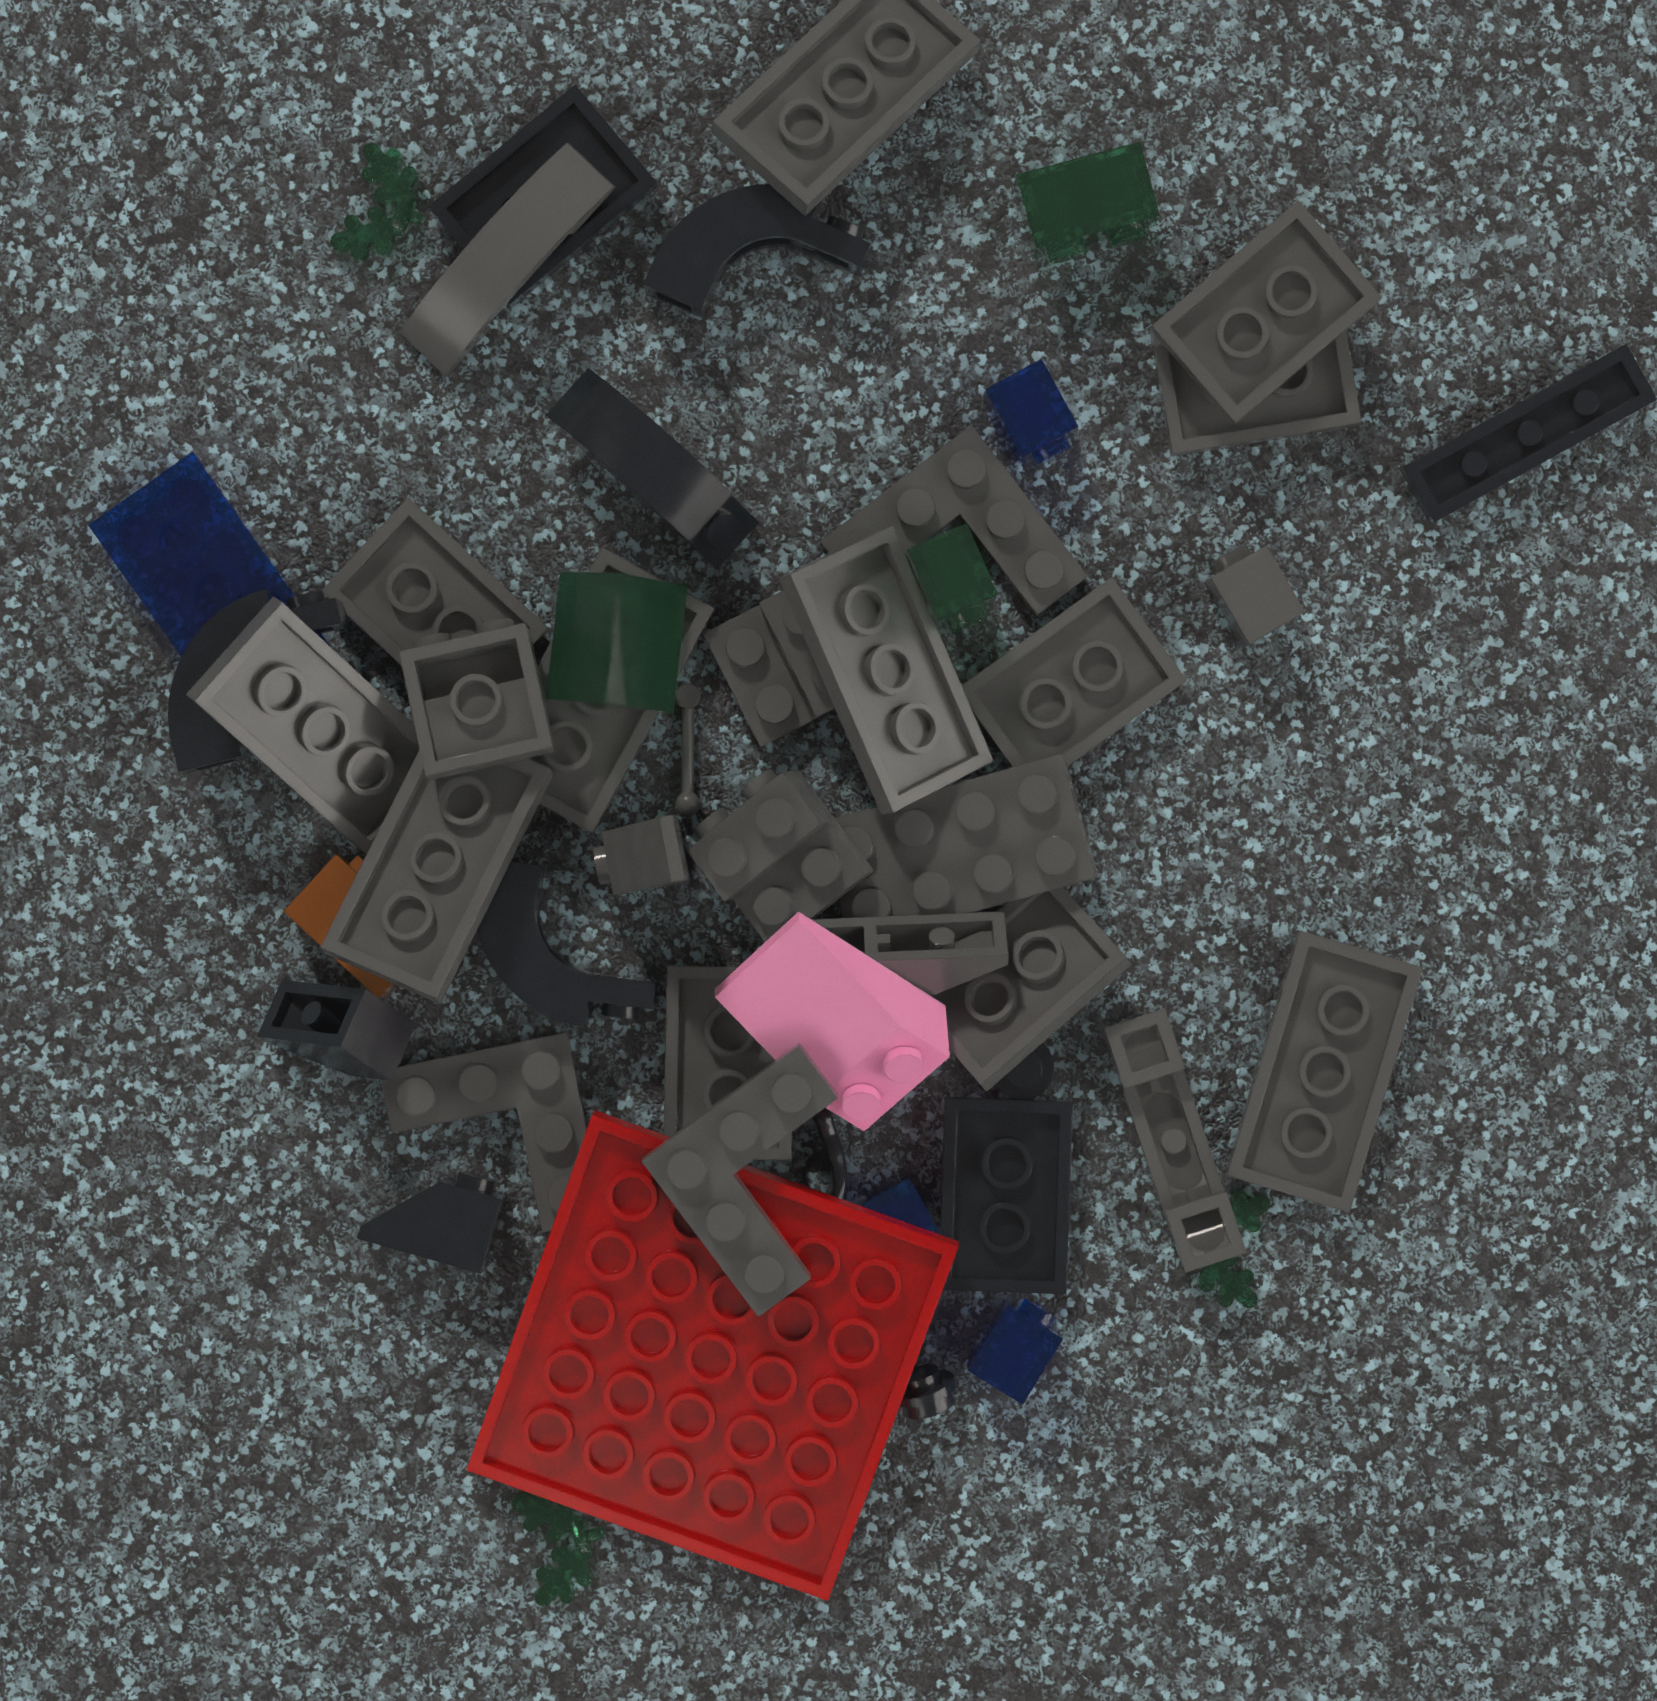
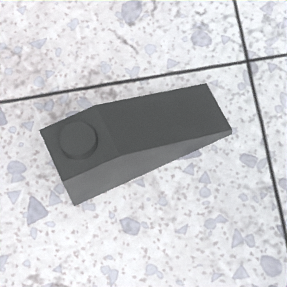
[593,815,691,896]
[813,911,1008,996]

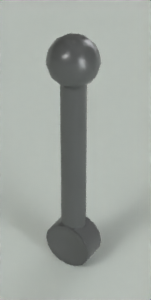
[675,683,701,817]

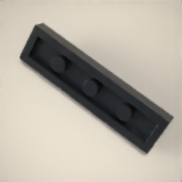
[1400,344,1657,525]

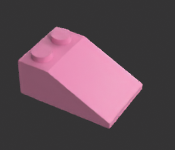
[715,911,950,1131]

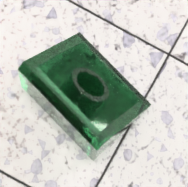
[546,572,688,714]

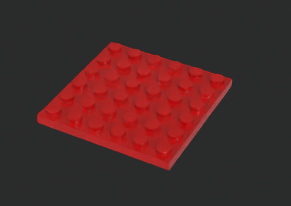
[466,1110,959,1601]

